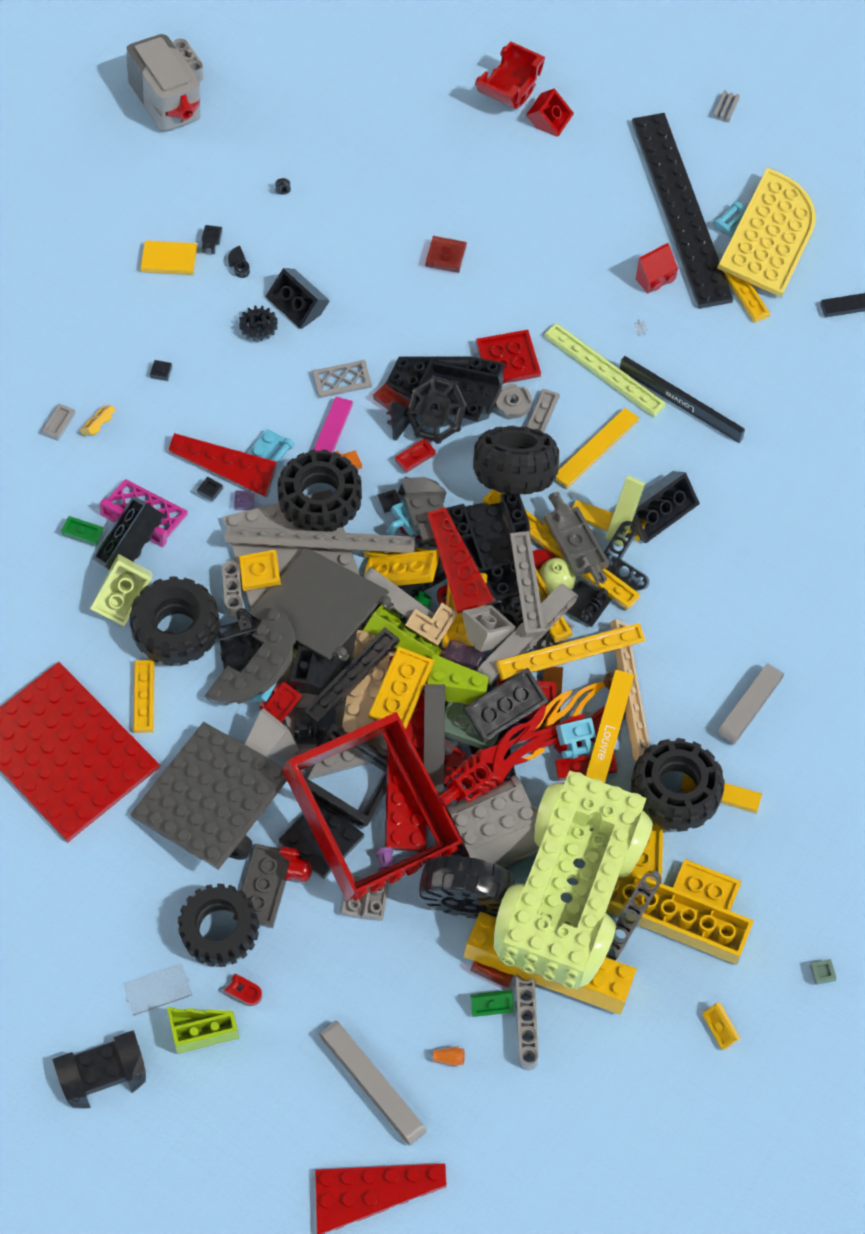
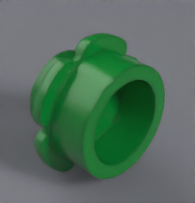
[414,592,432,607]

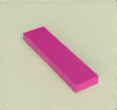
[314,397,353,453]

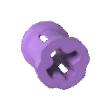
[375,847,394,871]

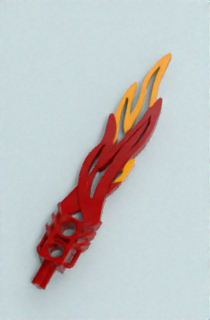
[438,682,605,807]

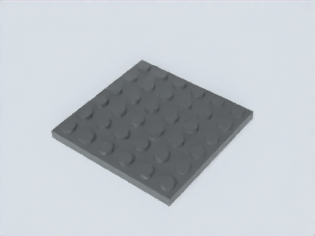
[130,721,287,870]

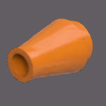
[433,1046,465,1067]

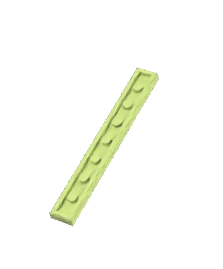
[544,323,666,417]

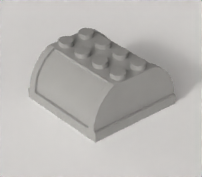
[445,775,539,868]

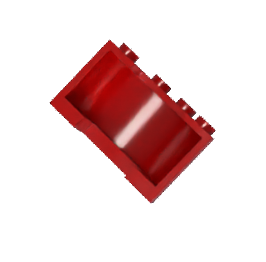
[475,41,545,109]

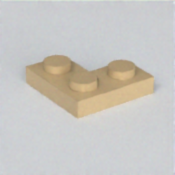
[405,603,458,646]

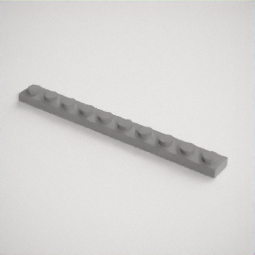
[225,526,416,553]

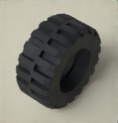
[178,883,259,967]

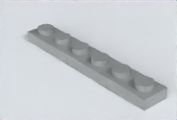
[510,531,545,637]

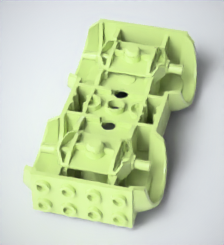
[494,771,653,990]

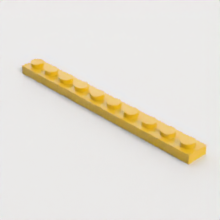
[483,489,640,610]

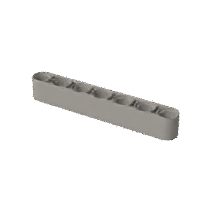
[477,584,578,687]
[319,1020,427,1146]

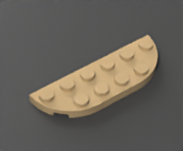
[342,630,390,733]

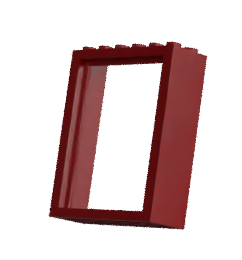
[282,712,463,902]

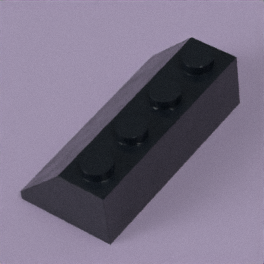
[630,471,700,543]
[92,496,164,570]

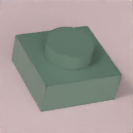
[810,959,837,985]

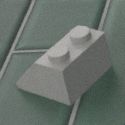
[462,605,515,652]

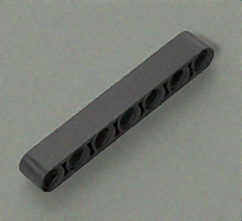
[423,684,445,818]

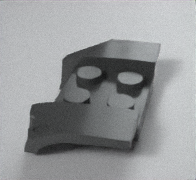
[401,477,447,541]

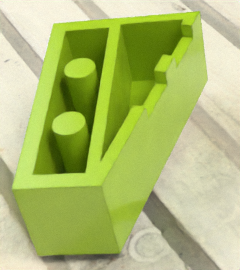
[167,1007,240,1054]

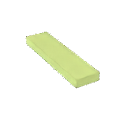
[605,475,645,546]

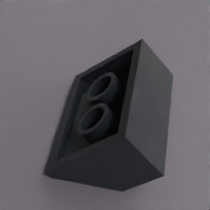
[265,268,330,329]

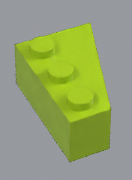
[427,654,489,704]

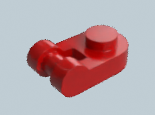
[223,974,262,1006]

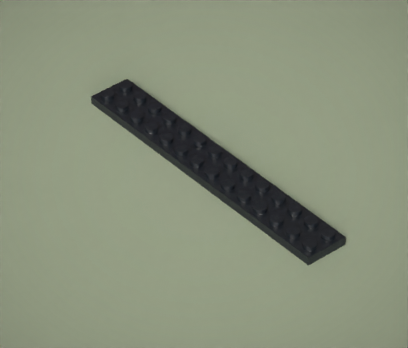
[632,113,733,309]

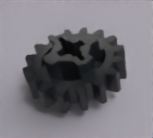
[239,305,278,342]

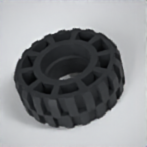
[277,449,362,532]

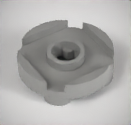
[495,384,532,419]

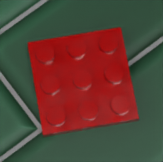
[476,329,541,383]

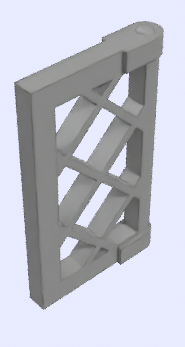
[312,359,372,398]

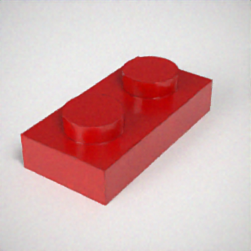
[395,439,436,473]

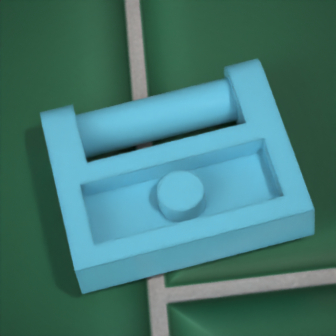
[713,201,747,238]
[248,429,295,468]

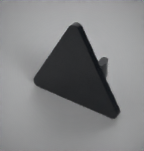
[386,401,410,440]

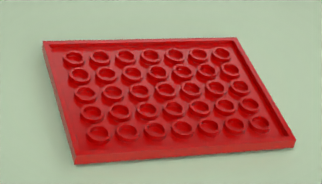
[0,662,160,843]

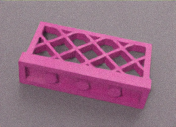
[100,479,188,547]

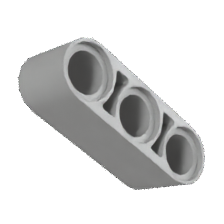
[222,561,243,618]

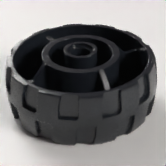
[419,856,515,919]

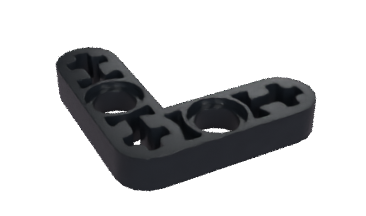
[604,521,649,590]

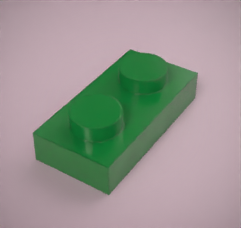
[61,516,104,546]
[470,990,514,1017]

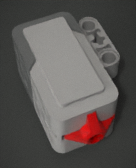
[126,34,203,131]

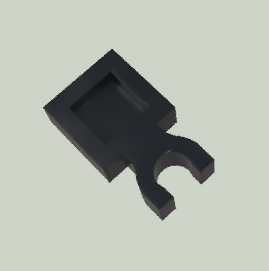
[201,225,223,254]

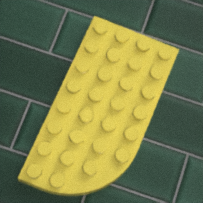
[717,167,816,297]

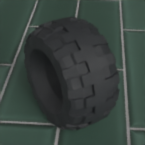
[473,426,559,495]
[130,576,220,666]
[630,738,725,832]

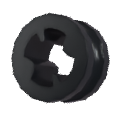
[275,178,291,195]
[234,260,250,278]

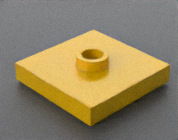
[239,549,281,591]

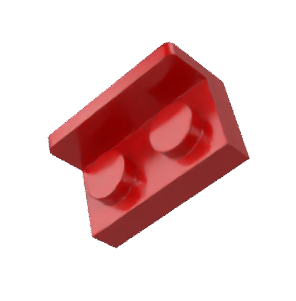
[259,682,302,723]

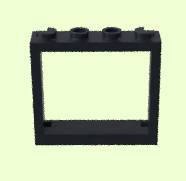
[302,723,387,829]

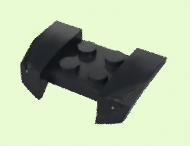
[52,1030,146,1108]

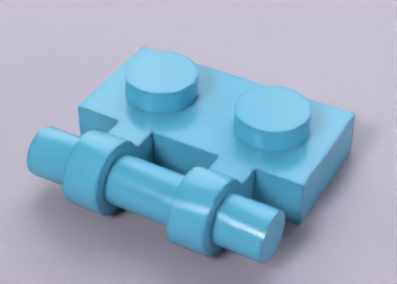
[556,718,596,759]

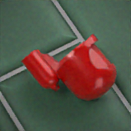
[280,846,313,882]

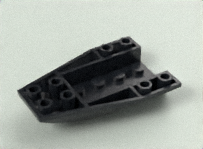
[385,356,505,422]
[446,493,530,602]

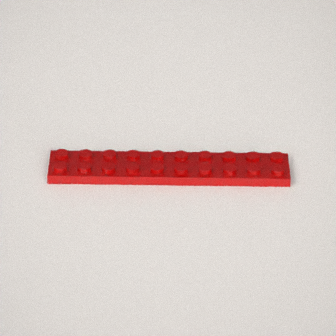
[385,656,429,852]

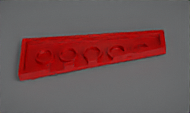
[168,433,278,497]
[427,507,494,614]

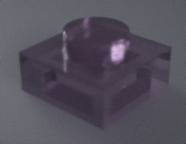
[234,490,254,510]

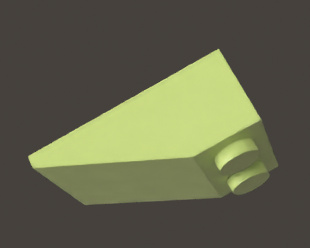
[90,554,152,626]

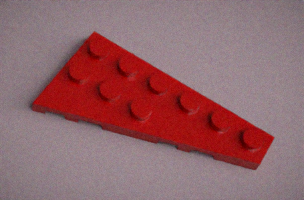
[315,1163,447,1234]

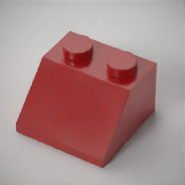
[526,88,574,137]
[636,243,678,294]

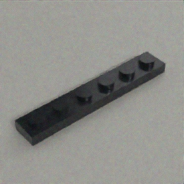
[304,627,400,725]

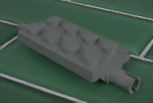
[543,492,610,585]

